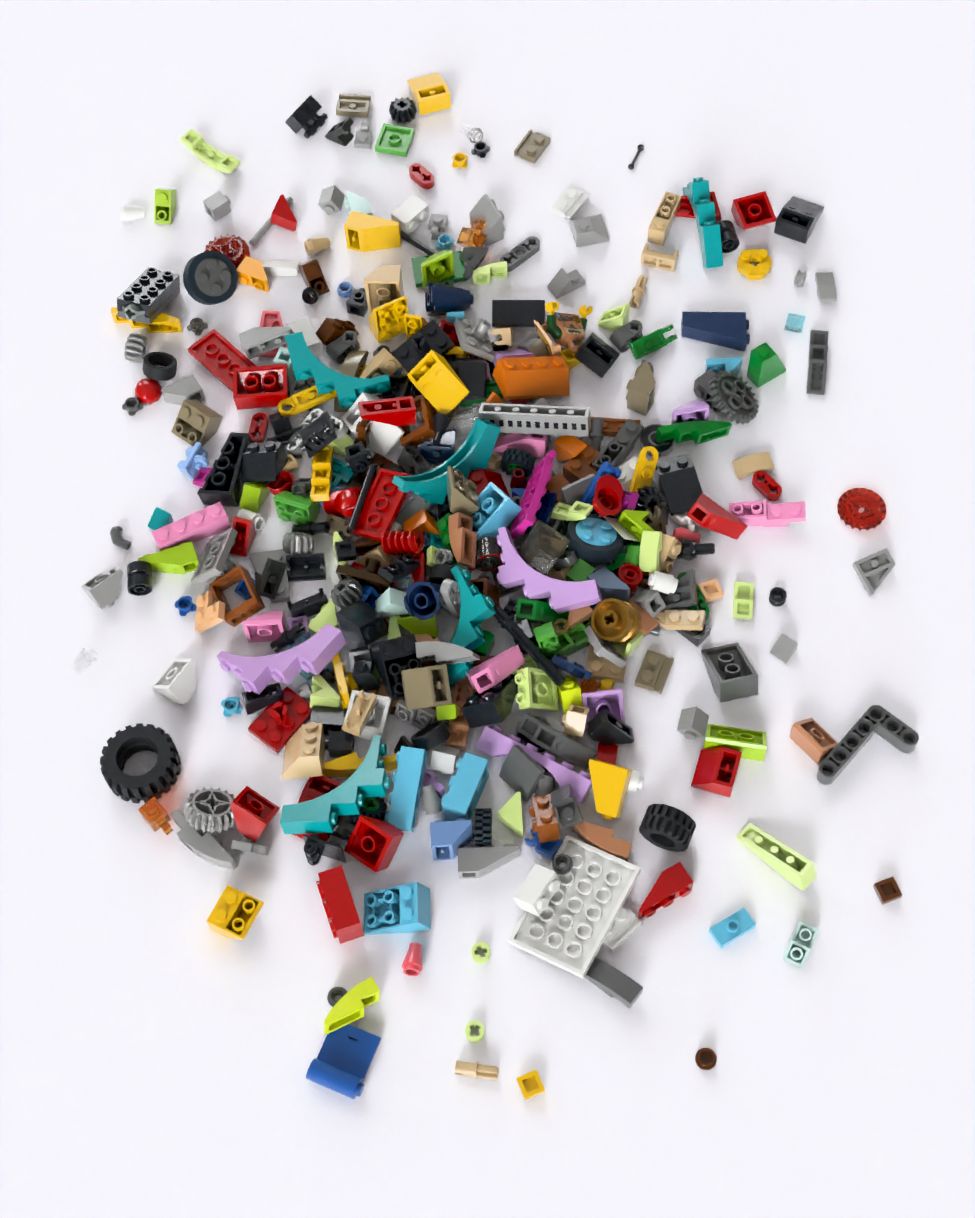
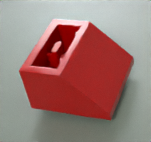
[691,747,742,798]

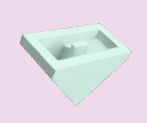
[375,587,409,618]

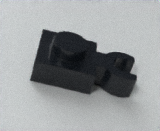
[498,598,517,624]

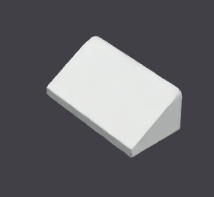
[263,260,300,277]

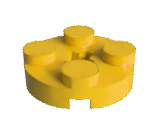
[737,249,772,280]

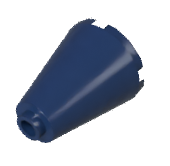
[425,281,474,316]
[404,581,445,620]

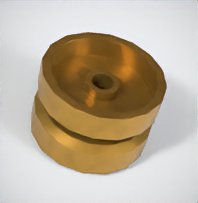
[591,598,641,644]

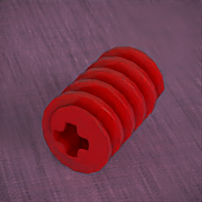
[381,530,425,555]

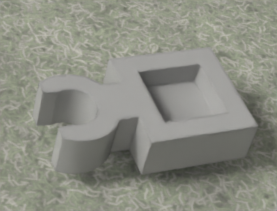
[231,838,270,856]

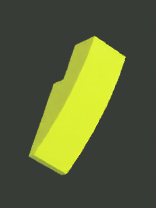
[324,977,380,1035]

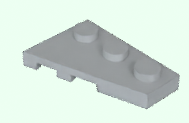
[248,549,290,603]

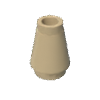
[304,237,331,255]

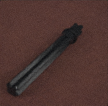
[494,606,565,686]

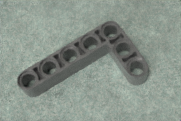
[817,705,919,785]

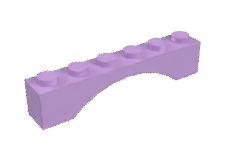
[475,725,592,803]

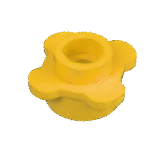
[452,152,468,168]

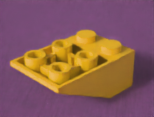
[407,73,451,115]
[344,211,402,252]
[368,296,408,344]
[407,350,470,415]

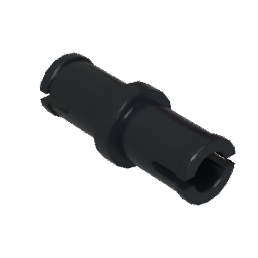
[292,521,330,536]
[270,622,307,653]

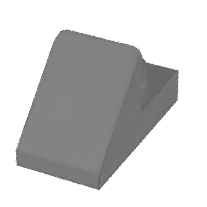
[547,268,586,299]

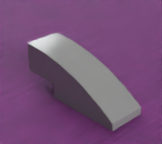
[415,641,480,665]

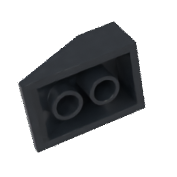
[653,454,703,516]

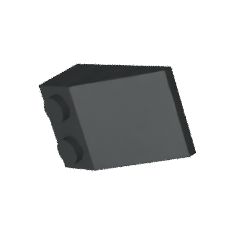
[701,642,758,703]

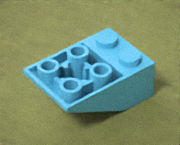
[364,882,431,934]

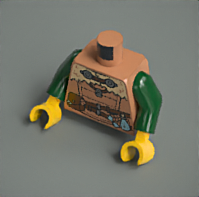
[544,301,593,352]

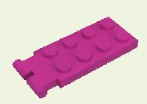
[510,450,557,540]

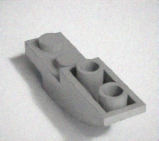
[170,809,237,870]

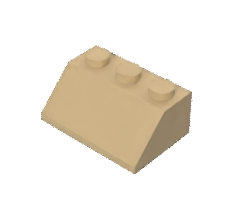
[364,264,404,314]
[281,722,325,780]

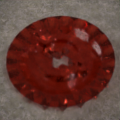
[837,488,886,531]

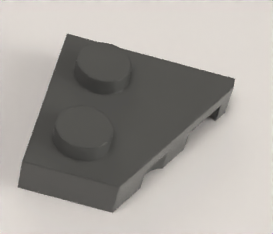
[658,568,698,612]

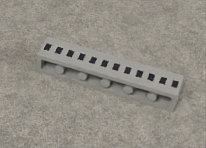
[478,403,591,437]

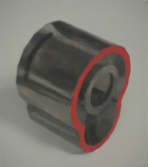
[468,537,503,571]

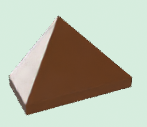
[354,537,382,556]

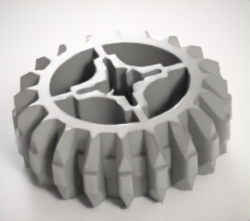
[184,786,236,834]

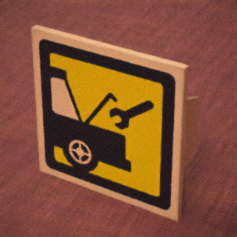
[534,320,562,356]

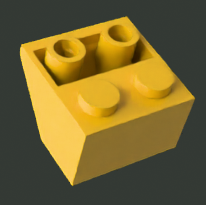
[206,885,264,940]

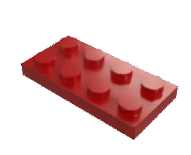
[187,329,256,392]
[350,468,412,541]

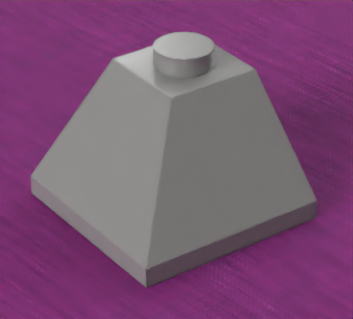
[569,214,610,247]

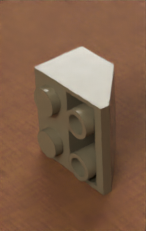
[625,361,656,416]
[171,399,223,447]
[447,466,480,517]
[401,664,452,710]

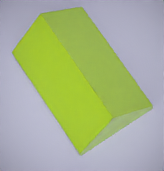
[704,724,767,761]

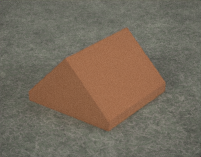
[789,717,838,765]

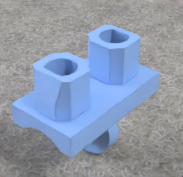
[177,442,209,479]

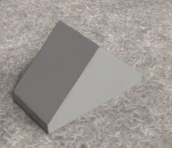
[517,338,550,357]

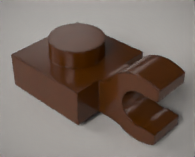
[354,419,372,448]

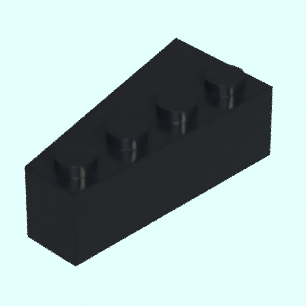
[197,432,253,507]

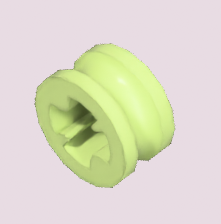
[471,942,491,964]
[465,1021,485,1043]

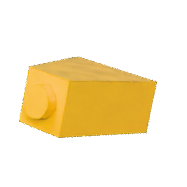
[589,759,633,820]

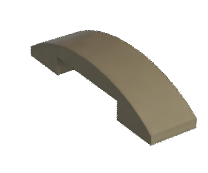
[334,351,369,412]

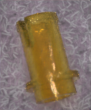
[553,618,569,634]

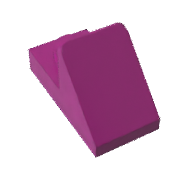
[621,490,639,511]

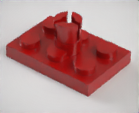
[248,686,312,753]

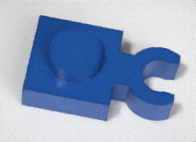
[524,829,563,861]

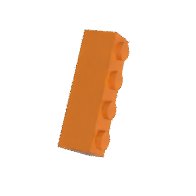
[492,356,570,400]

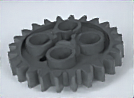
[708,370,759,425]

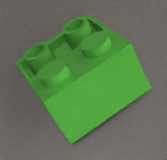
[273,490,321,524]

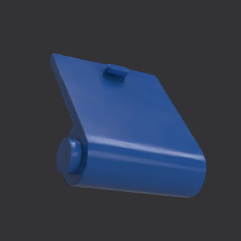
[306,1024,382,1099]

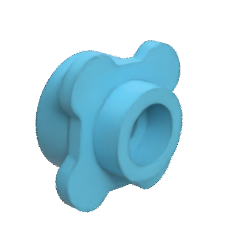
[435,234,455,250]
[221,697,242,717]

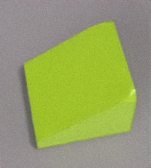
[436,703,461,721]

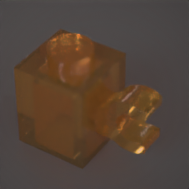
[456,219,486,247]
[138,797,173,835]

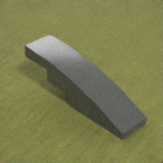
[806,330,829,395]

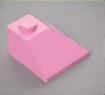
[242,610,287,643]

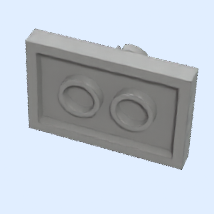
[453,318,496,362]
[191,528,238,585]

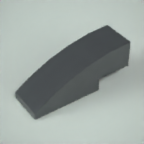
[585,957,644,1008]

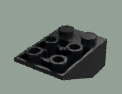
[774,196,825,244]
[370,634,422,701]
[461,673,518,729]

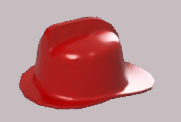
[592,475,623,518]
[323,487,361,518]

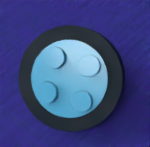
[565,514,624,564]

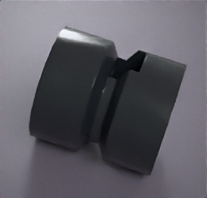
[717,220,740,253]
[127,561,153,596]

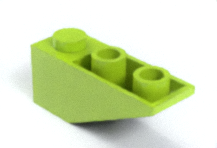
[137,541,199,574]

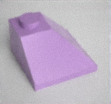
[671,401,709,424]

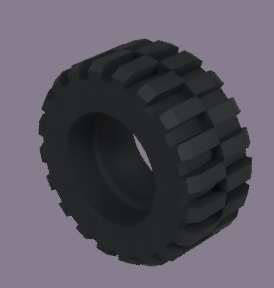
[100,723,181,804]

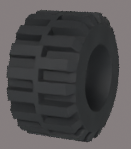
[639,804,696,852]

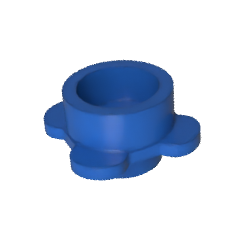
[174,596,197,616]

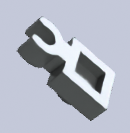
[291,478,312,494]

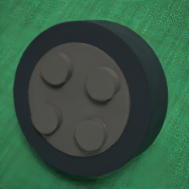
[183,251,238,305]

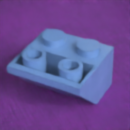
[430,818,473,861]

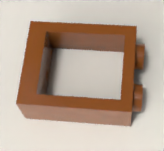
[400,394,436,448]
[209,565,266,627]

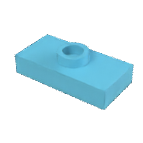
[709,908,756,949]

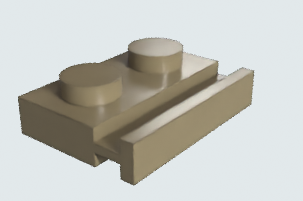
[336,94,371,117]
[514,129,551,164]
[634,649,674,694]

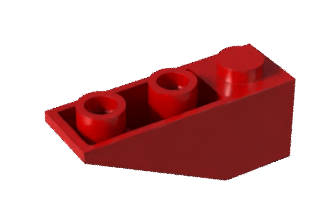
[686,493,748,540]
[638,862,694,919]

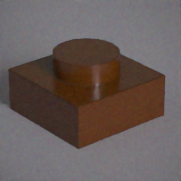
[873,877,902,905]

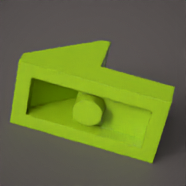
[618,510,655,542]

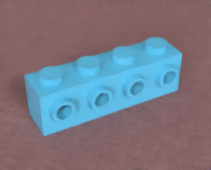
[385,746,428,833]

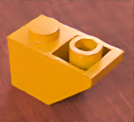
[236,256,270,292]

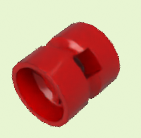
[616,563,643,598]

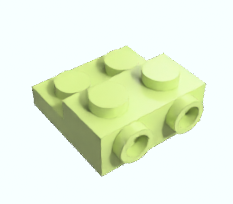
[514,667,558,712]

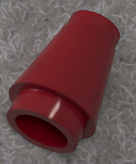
[510,468,528,489]

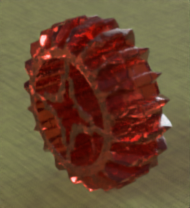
[204,233,250,269]

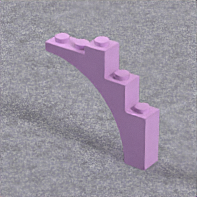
[497,527,603,614]
[217,624,346,694]

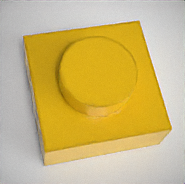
[516,1070,545,1100]

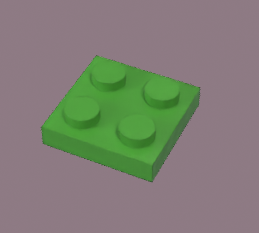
[374,123,415,157]

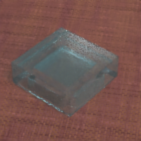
[784,313,806,333]

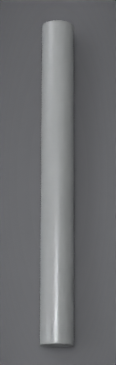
[249,197,293,246]

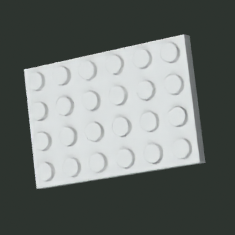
[508,835,641,979]

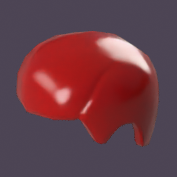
[135,378,162,405]
[266,471,296,495]

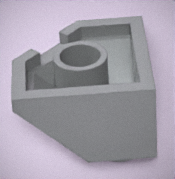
[81,567,123,609]

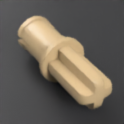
[629,275,648,308]
[454,1060,499,1080]

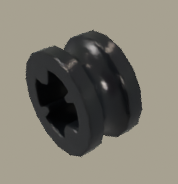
[769,587,787,607]

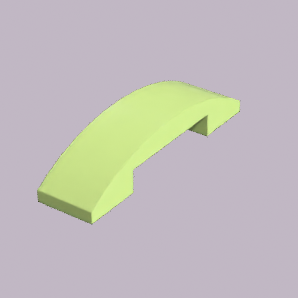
[180,129,241,174]

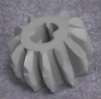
[124,333,148,363]
[282,532,314,555]

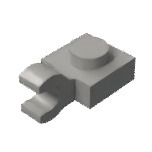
[354,120,373,149]
[428,213,448,240]

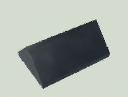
[492,300,545,327]

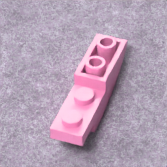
[729,500,806,527]

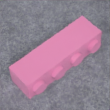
[151,502,231,551]

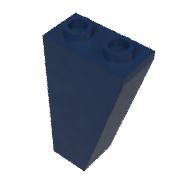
[681,311,750,351]

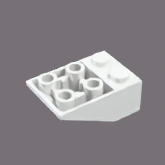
[342,392,405,457]

